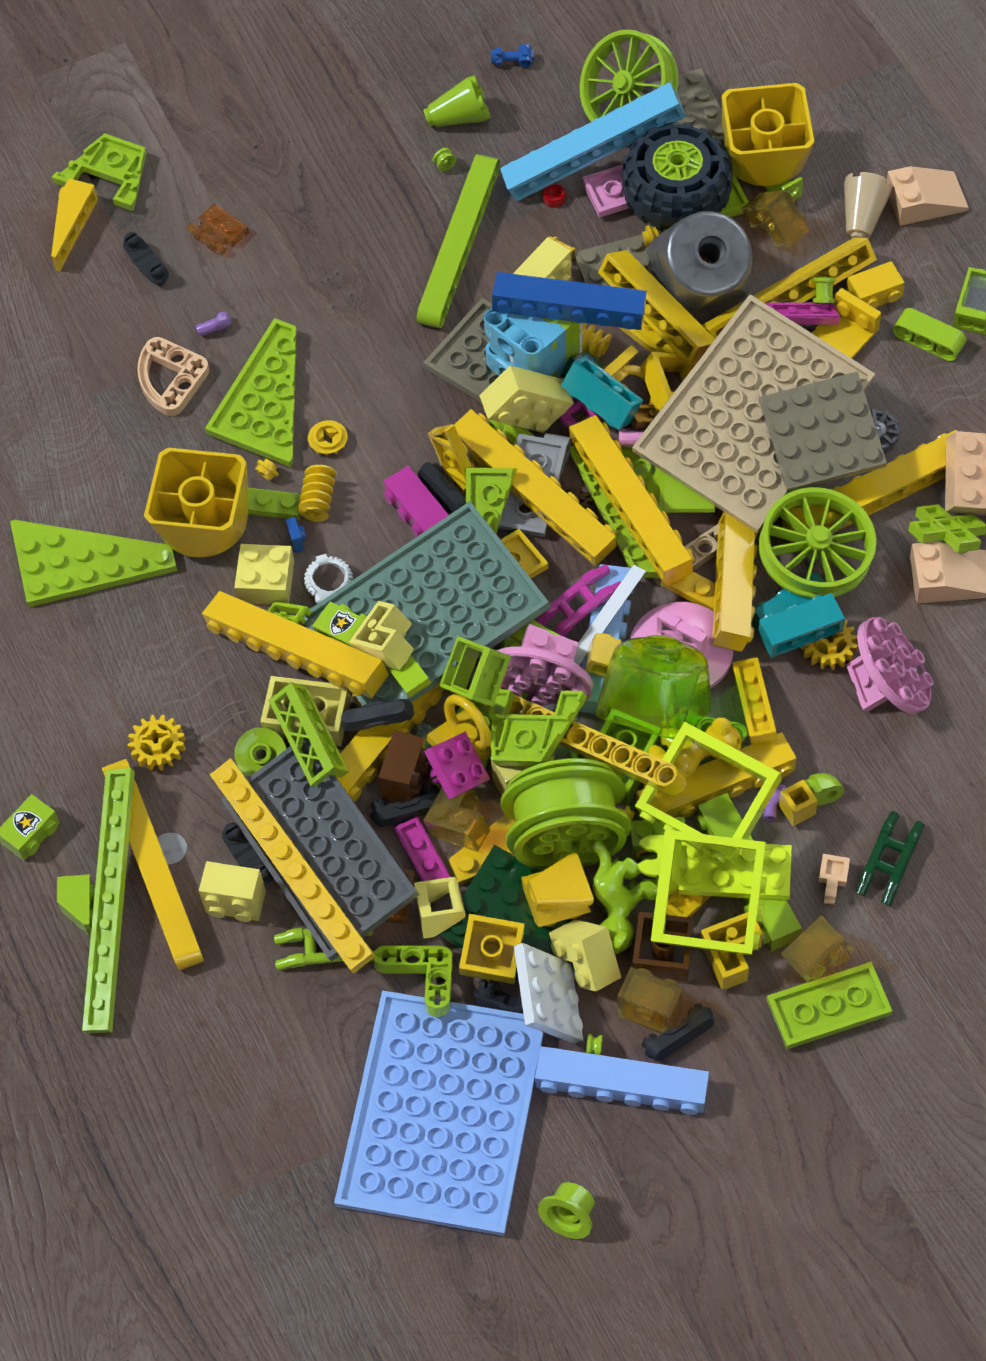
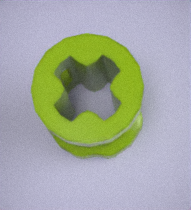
[813,277,836,303]

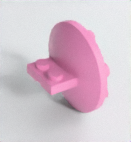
[629,602,734,697]
[846,617,934,714]
[497,624,593,708]

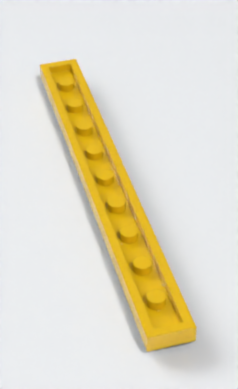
[210,758,376,973]

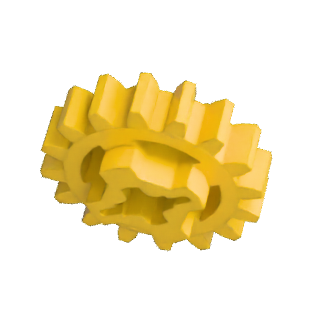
[801,619,858,670]
[128,715,186,771]

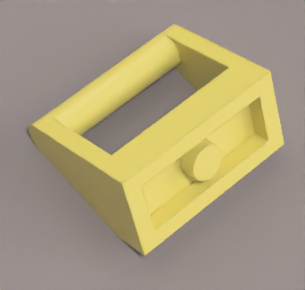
[414,877,466,938]

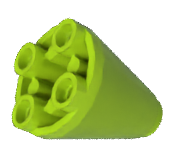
[423,75,491,127]

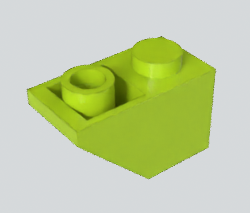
[57,874,95,935]

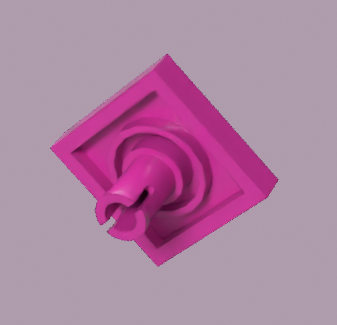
[424,731,490,799]

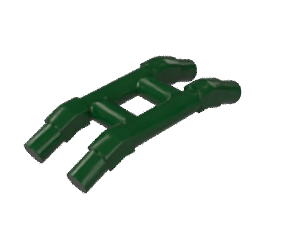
[855,811,925,906]

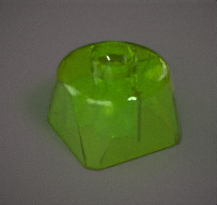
[595,635,711,739]

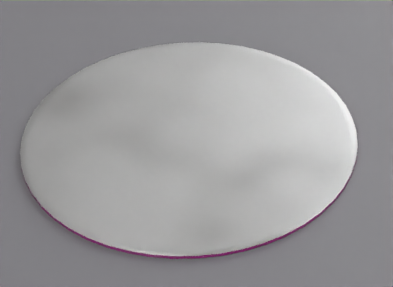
[157,833,187,864]

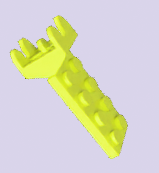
[638,835,792,900]

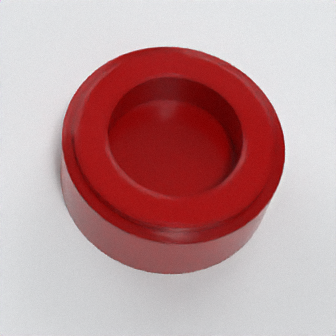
[542,184,566,208]

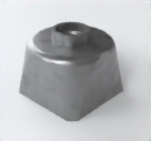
[646,211,753,316]

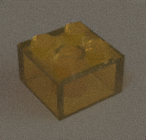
[618,967,683,1034]

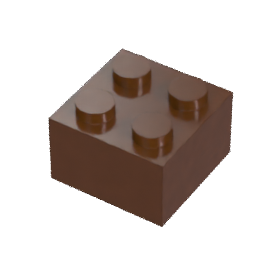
[378,731,431,803]
[632,912,694,982]

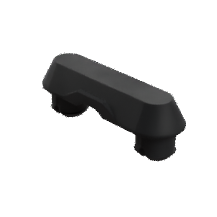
[123,232,169,286]
[418,462,466,513]
[341,699,414,732]
[370,784,445,827]
[222,823,273,886]
[474,979,524,1014]
[642,1003,714,1061]

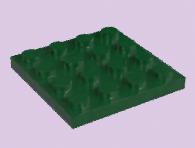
[440,845,578,981]

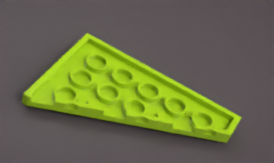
[205,318,297,467]
[570,446,665,578]
[10,520,178,607]

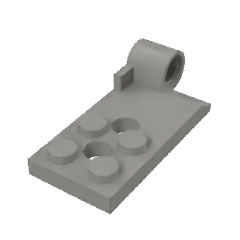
[498,433,571,537]

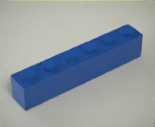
[492,272,647,330]

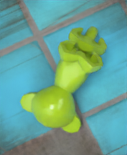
[591,840,658,955]

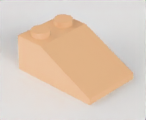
[886,166,969,226]
[909,542,986,604]

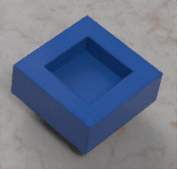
[285,517,307,553]

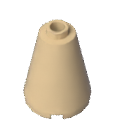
[844,172,892,239]

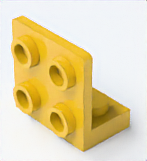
[812,288,881,359]

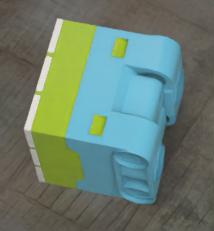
[484,308,582,378]

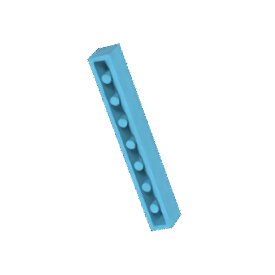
[500,83,686,202]

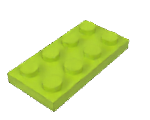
[766,962,892,1050]

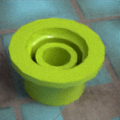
[538,1182,595,1239]

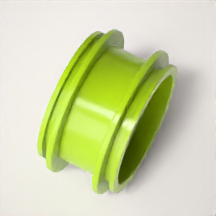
[501,758,631,870]

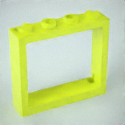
[635,722,782,863]
[651,829,770,956]

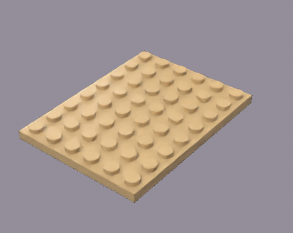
[632,294,875,534]

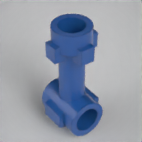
[491,44,534,68]

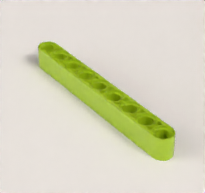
[416,154,500,328]

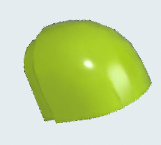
[805,773,844,806]

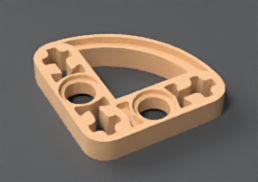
[138,337,209,416]

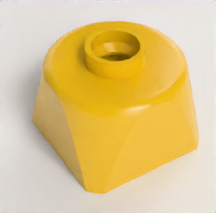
[722,83,815,186]
[144,448,248,558]

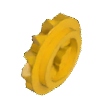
[308,420,348,457]

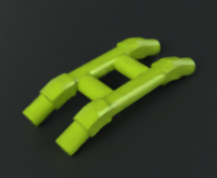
[274,928,374,971]

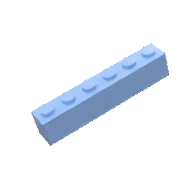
[579,564,634,716]
[535,1046,709,1115]

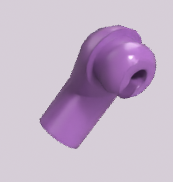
[196,312,231,336]
[763,784,788,822]

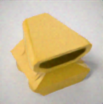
[521,853,594,927]

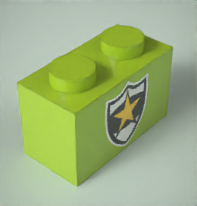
[312,602,367,648]
[0,794,60,861]

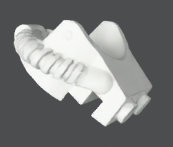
[304,554,353,604]

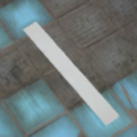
[573,565,646,665]

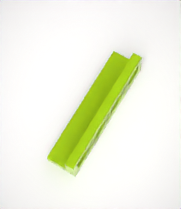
[268,682,349,787]

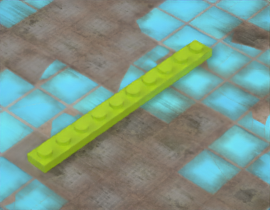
[82,768,135,1033]

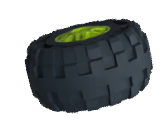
[622,123,732,231]

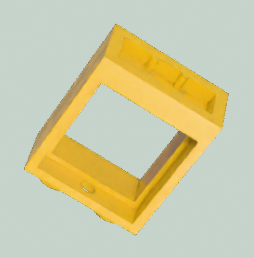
[640,352,696,414]

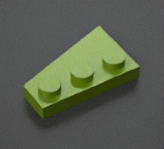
[466,468,517,534]

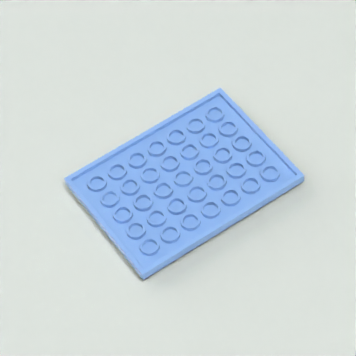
[334,991,544,1236]

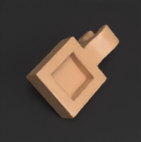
[818,854,850,905]

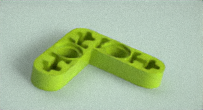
[373,946,453,1017]

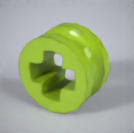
[433,148,456,172]
[586,1034,603,1055]

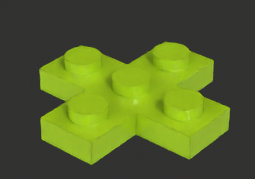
[908,505,986,553]

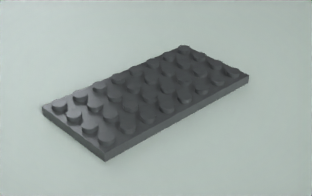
[221,738,420,962]

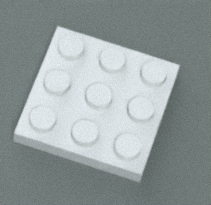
[514,943,583,1044]

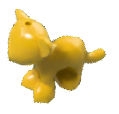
[644,718,741,789]

